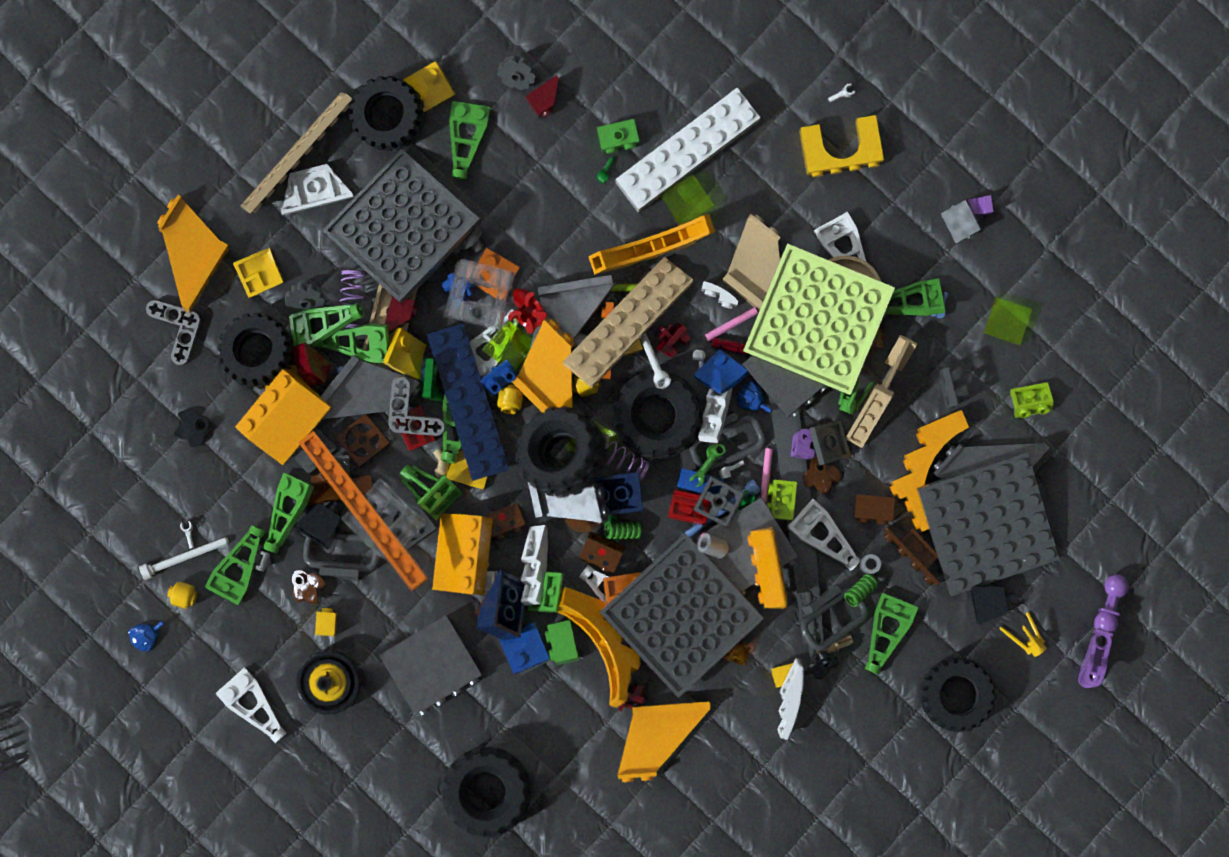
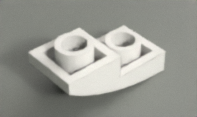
[701,281,738,309]

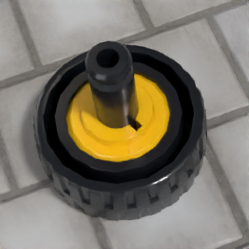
[296,650,362,715]

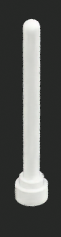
[640,333,671,388]
[139,537,229,580]

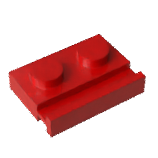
[396,405,435,451]
[668,490,711,526]

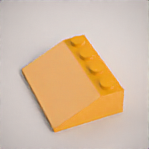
[235,369,332,465]
[432,513,493,595]
[748,526,788,608]

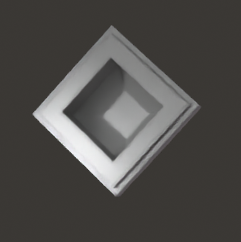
[333,454,350,471]
[254,549,271,572]

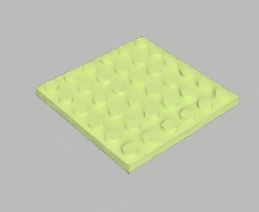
[743,244,895,395]

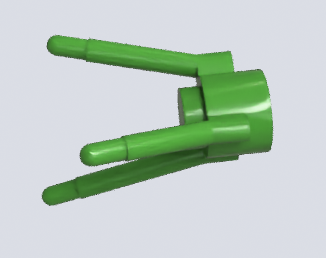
[838,380,874,415]
[399,464,439,501]

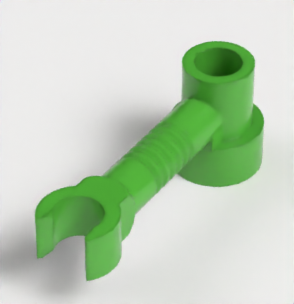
[689,444,726,487]

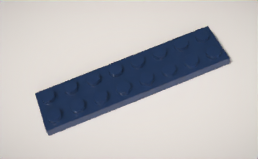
[427,323,509,481]

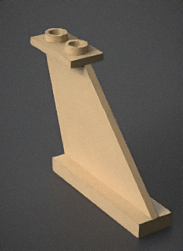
[722,214,781,311]
[846,335,917,448]

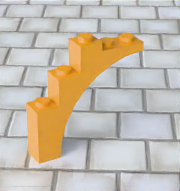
[588,214,715,275]
[889,410,969,532]
[558,587,641,708]

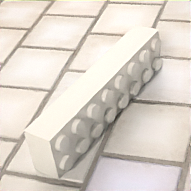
[615,88,760,213]

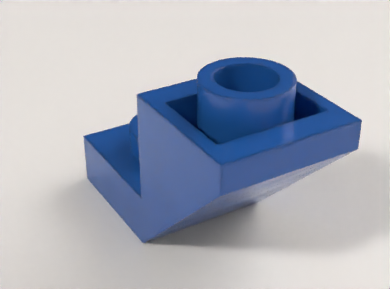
[677,468,724,495]

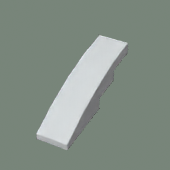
[698,388,733,443]
[521,525,548,605]
[777,658,803,740]

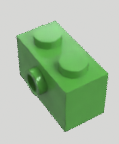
[597,119,639,154]
[545,620,579,666]

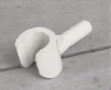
[828,84,855,102]
[693,350,705,369]
[719,460,744,479]
[180,521,194,548]

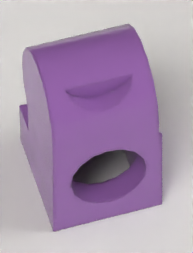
[968,195,993,216]
[791,429,815,460]

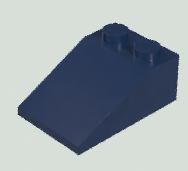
[593,472,643,515]
[477,571,525,640]

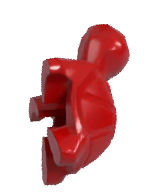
[508,288,548,334]

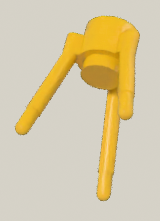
[1000,612,1047,657]

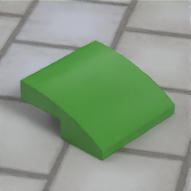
[417,475,463,520]
[528,572,564,612]

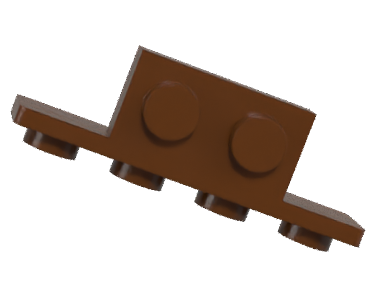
[306,469,374,506]
[883,527,940,586]

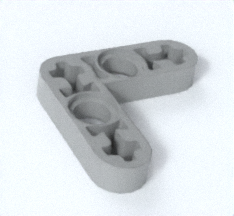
[146,300,201,366]
[388,376,444,436]

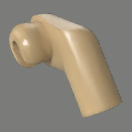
[433,448,450,477]

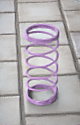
[338,270,366,329]
[603,434,650,480]

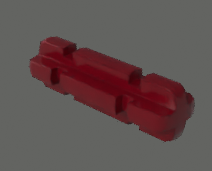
[712,337,747,354]

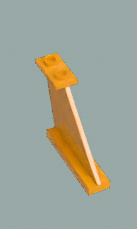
[157,195,229,313]
[512,317,576,413]
[618,701,710,782]

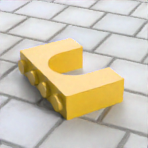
[799,115,884,177]

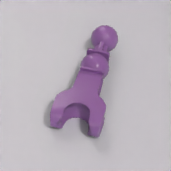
[1078,574,1129,688]

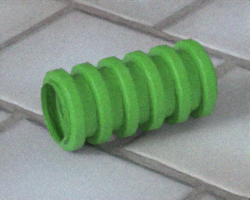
[604,522,641,539]
[844,574,878,607]

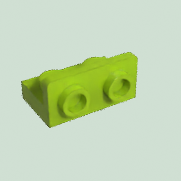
[1010,382,1054,418]
[767,480,797,520]

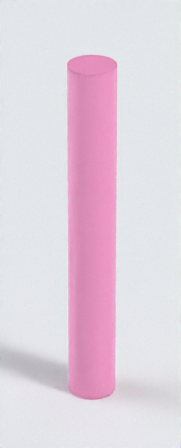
[705,307,758,341]
[760,448,773,505]

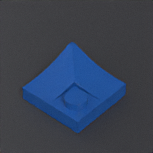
[694,349,748,394]
[499,622,550,675]

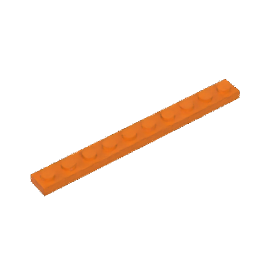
[298,431,428,592]

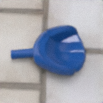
[737,381,773,413]
[129,620,165,652]

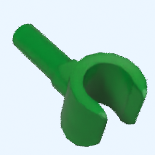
[597,157,614,184]
[738,490,755,511]

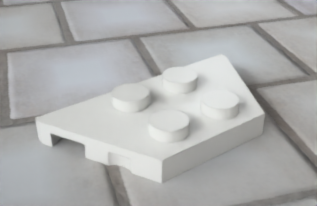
[281,164,354,215]

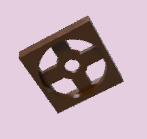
[336,414,390,467]

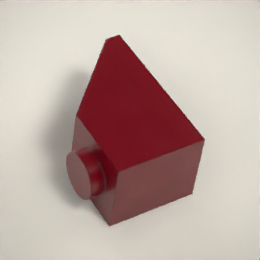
[525,75,559,118]
[385,296,418,334]
[292,342,332,387]

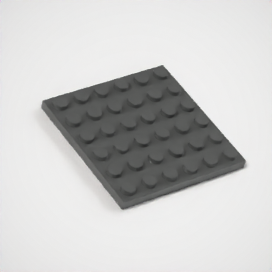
[322,149,481,304]
[917,451,1060,596]
[600,533,764,698]

